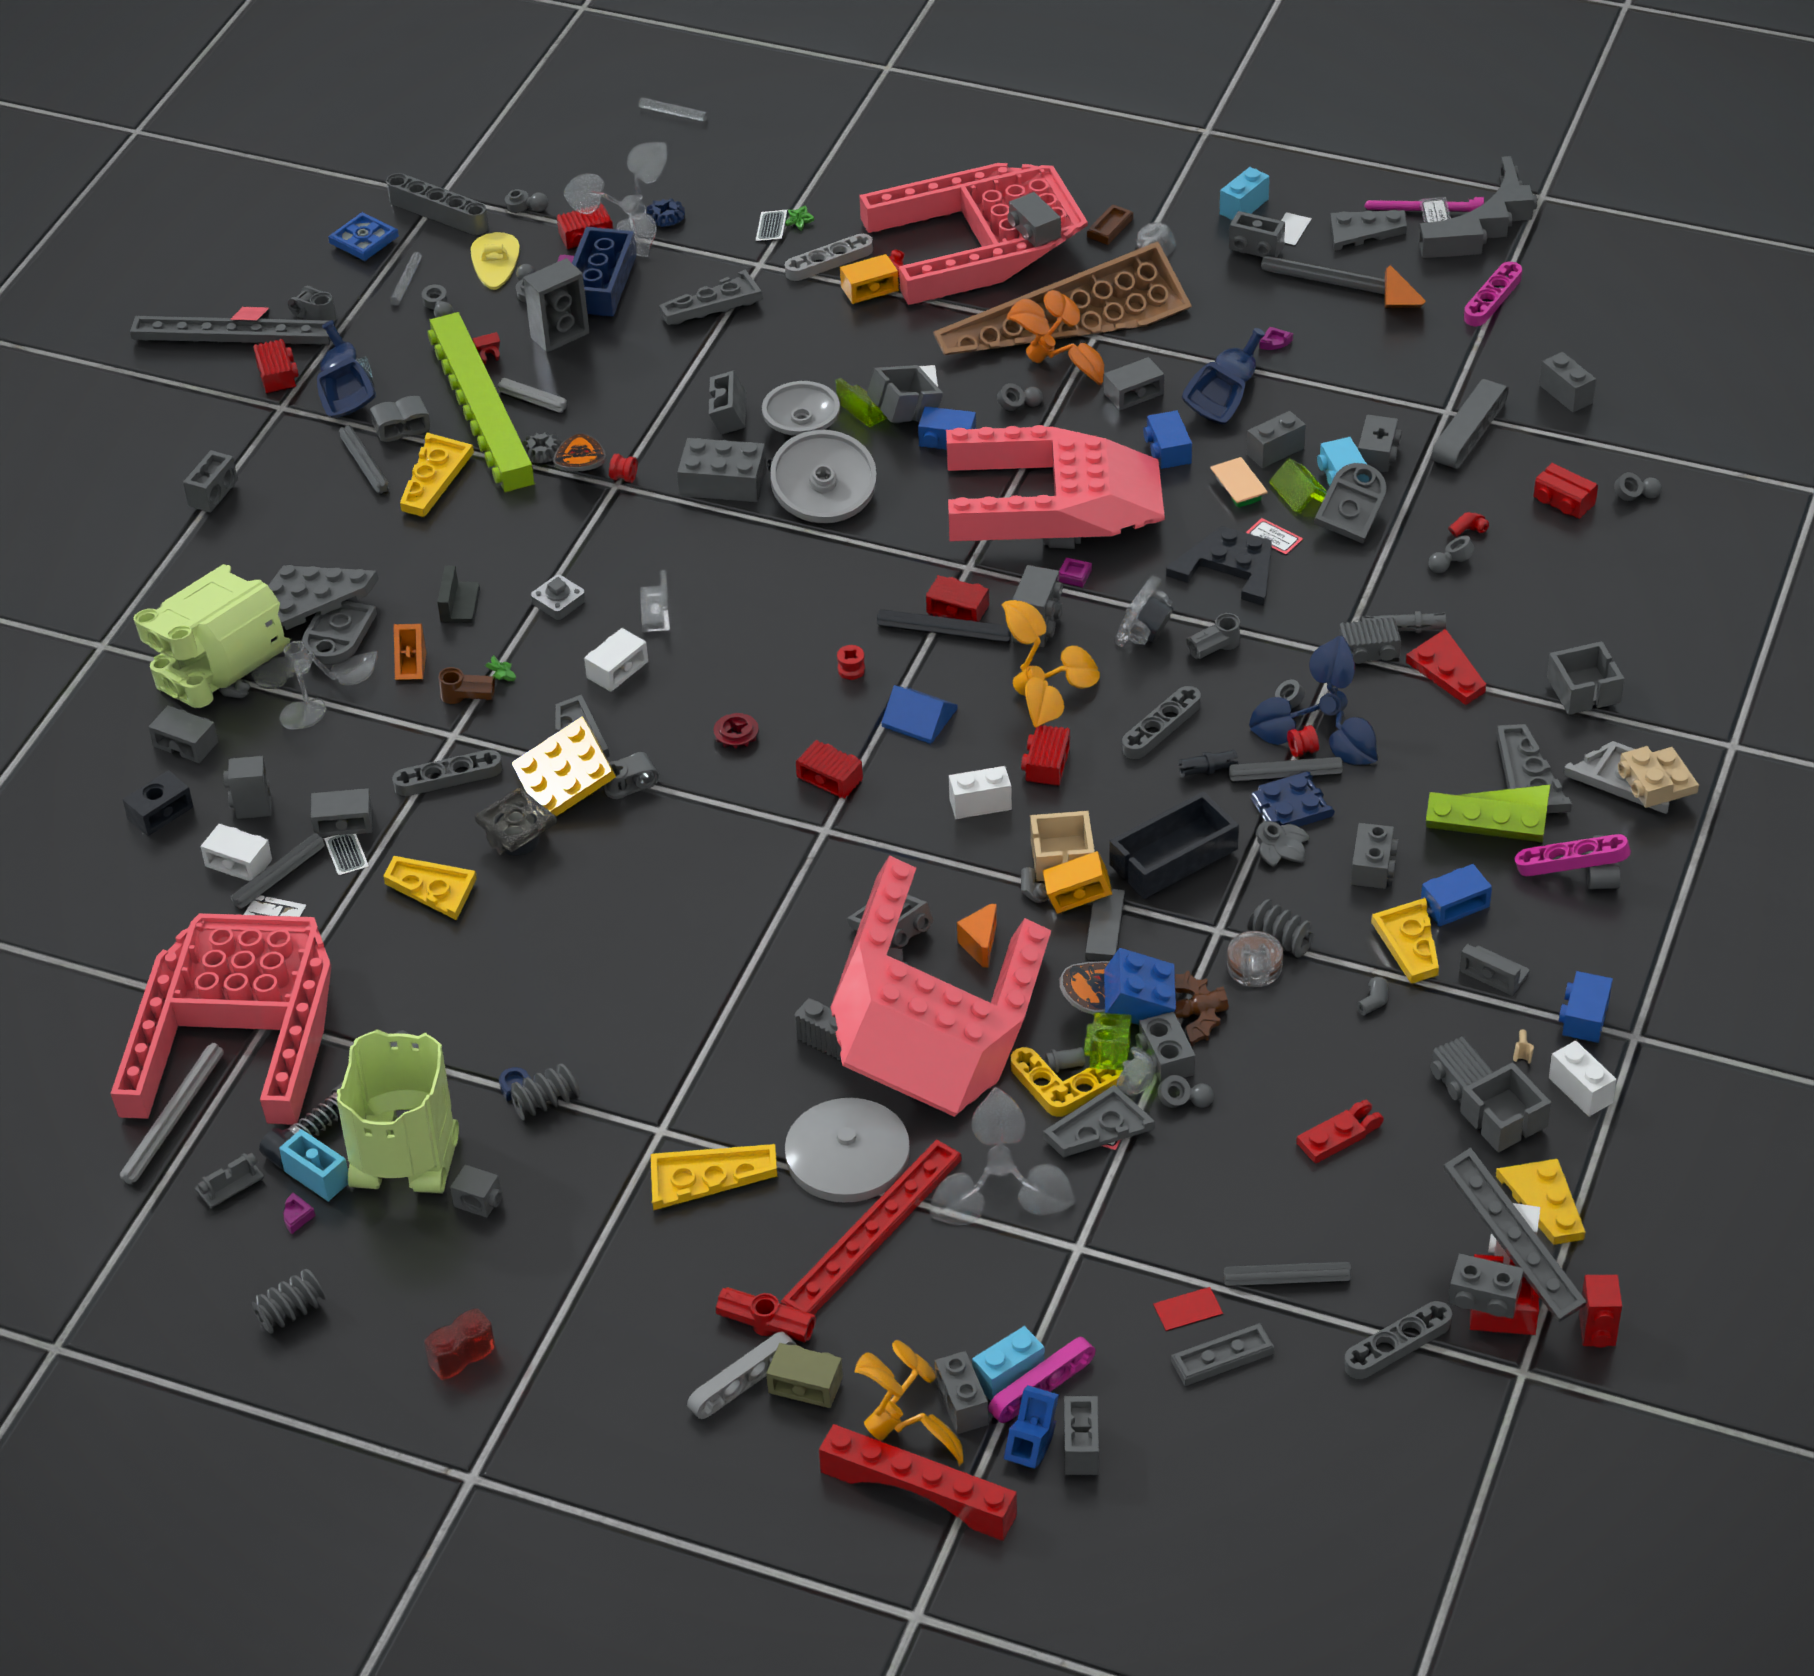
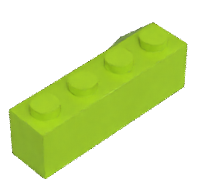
[1426,785,1550,842]

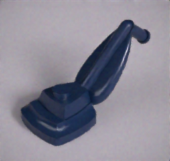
[317,320,376,418]
[1182,328,1265,425]

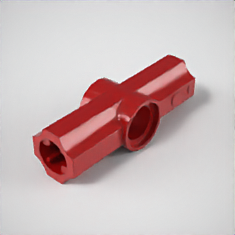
[715,1287,816,1342]

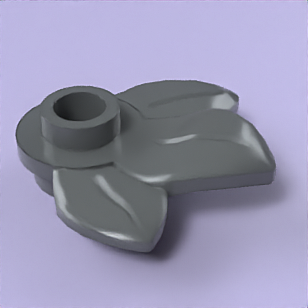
[1256,821,1309,867]

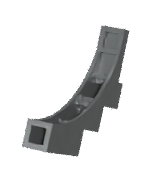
[1418,156,1537,258]

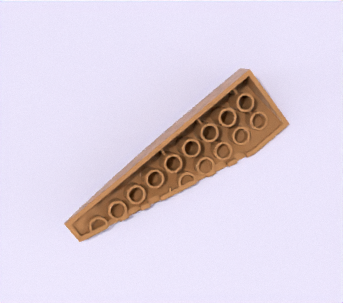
[933,241,1192,355]

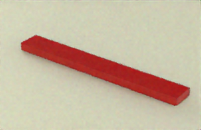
[780,1139,962,1314]

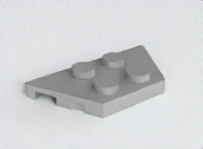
[1564,741,1669,814]

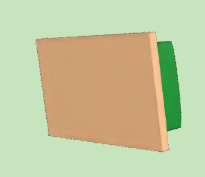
[1210,457,1268,507]

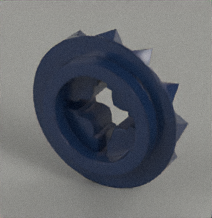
[646,198,685,227]

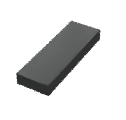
[1085,889,1125,961]
[1171,1323,1274,1386]

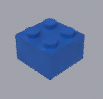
[1104,948,1176,1025]

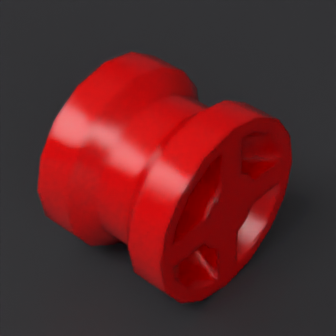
[609,454,638,483]
[837,645,865,680]
[1287,725,1319,758]

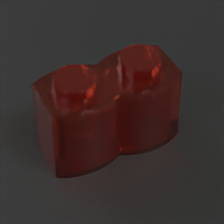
[424,1309,495,1380]

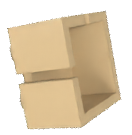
[1030,811,1095,882]

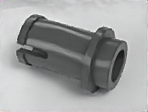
[1045,1047,1085,1073]

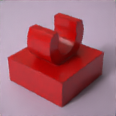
[473,332,500,364]

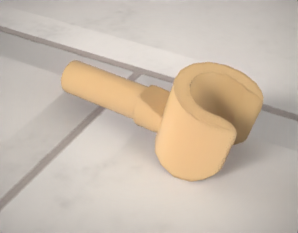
[1513,1029,1534,1064]

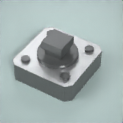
[531,575,585,620]

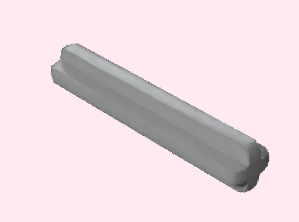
[498,378,567,413]

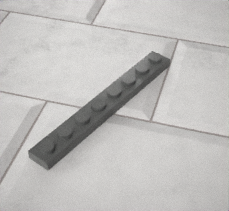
[130,316,331,345]

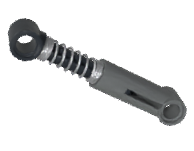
[260,1030,419,1170]

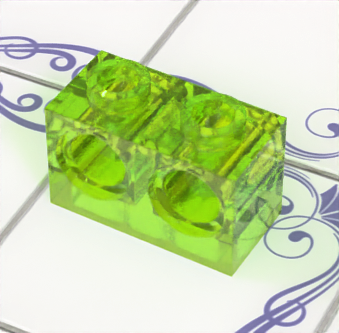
[1084,1013,1131,1070]

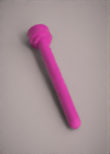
[1365,197,1484,212]

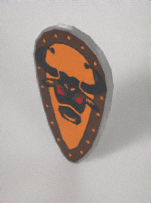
[1059,961,1110,1014]

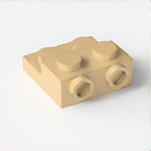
[1618,746,1699,808]

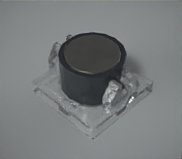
[1114,575,1173,647]

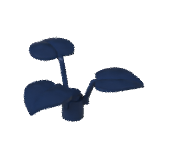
[1249,635,1378,765]

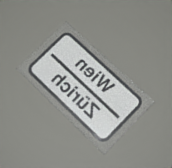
[1419,196,1451,223]

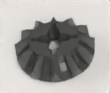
[521,431,562,463]

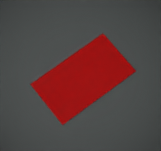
[1153,1287,1223,1331]

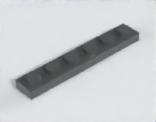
[1444,1148,1586,1323]

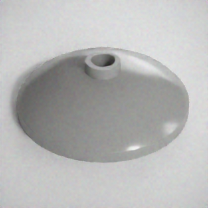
[762,381,840,436]

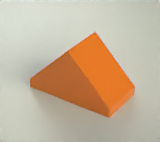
[1385,265,1426,308]
[394,624,427,680]
[957,904,997,968]

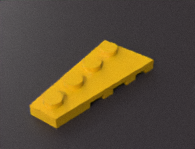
[400,433,474,517]
[651,1144,777,1211]

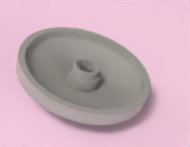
[770,430,877,523]
[785,1098,910,1202]

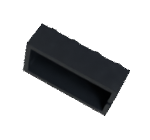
[1109,791,1239,899]

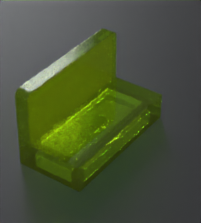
[836,377,887,428]
[1269,458,1327,513]

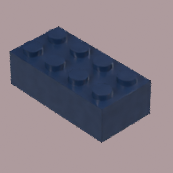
[572,227,637,316]

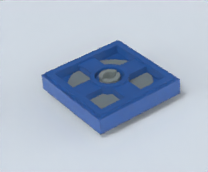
[328,212,399,261]

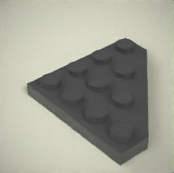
[265,565,379,630]

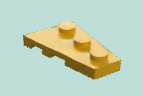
[383,856,477,920]
[1371,898,1439,984]
[1496,1159,1585,1245]

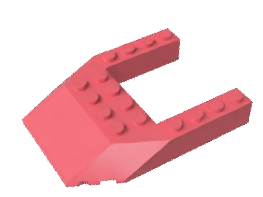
[859,163,1088,305]
[946,425,1165,541]
[830,855,1051,1117]
[111,913,331,1125]

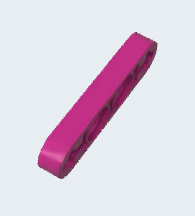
[1464,261,1523,326]
[1515,834,1631,876]
[988,1337,1096,1423]

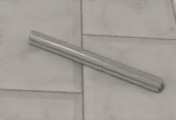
[120,1043,224,1184]

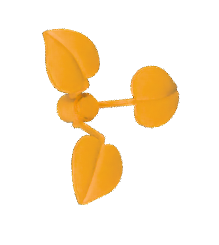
[1001,600,1100,727]
[855,1340,963,1466]

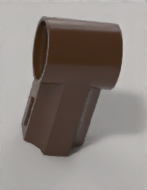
[439,667,495,704]

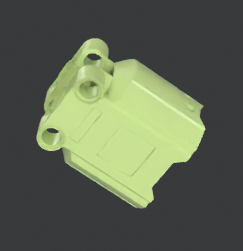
[134,564,291,708]
[337,1029,459,1194]

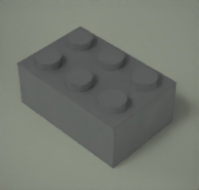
[523,258,589,353]
[677,438,767,502]

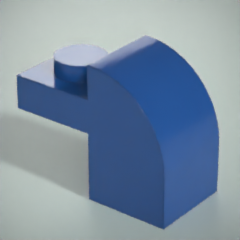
[1004,1385,1059,1469]

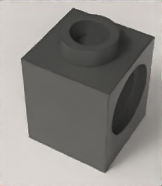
[450,1165,503,1218]

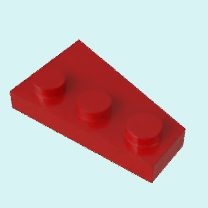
[1406,629,1486,705]

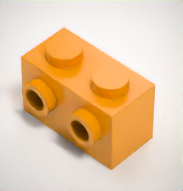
[840,254,899,304]
[1043,851,1112,914]

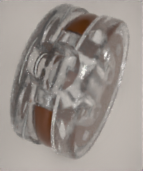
[1227,931,1283,987]

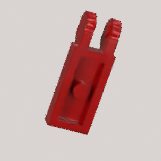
[1296,1099,1384,1164]

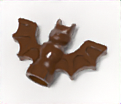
[1174,971,1229,1046]

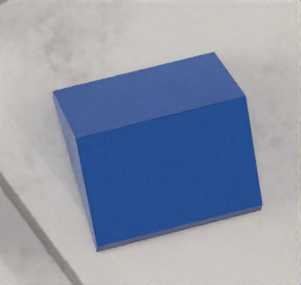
[882,685,958,744]

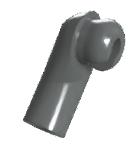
[217,679,250,699]
[1021,867,1048,903]

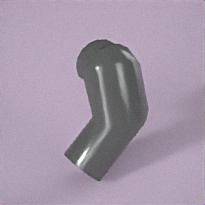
[1357,976,1389,1015]

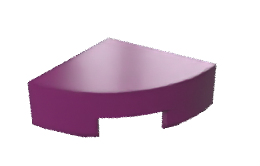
[1259,327,1293,350]
[283,1192,316,1234]

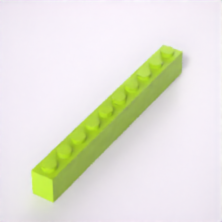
[427,312,534,492]

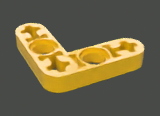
[1011,1047,1123,1117]

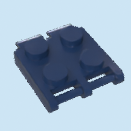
[1251,771,1335,827]

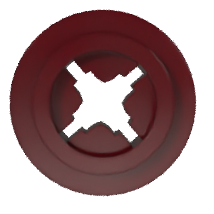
[713,713,759,749]

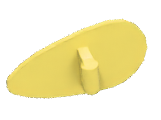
[471,232,520,290]

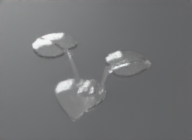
[563,142,667,257]
[251,641,378,730]
[930,1087,1075,1225]

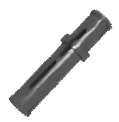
[1362,611,1446,633]

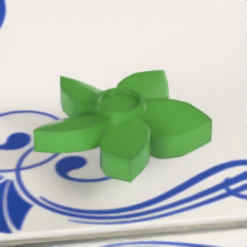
[785,206,814,231]
[485,655,516,681]

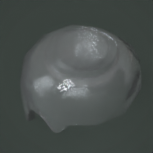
[1136,222,1176,256]
[1116,1046,1156,1096]

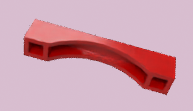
[819,1424,1017,1541]

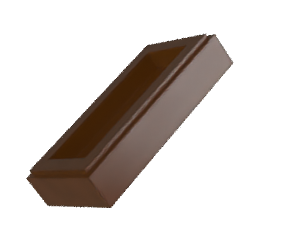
[1087,204,1133,245]

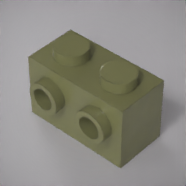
[766,1343,843,1408]

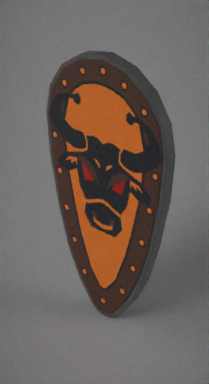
[553,433,606,472]

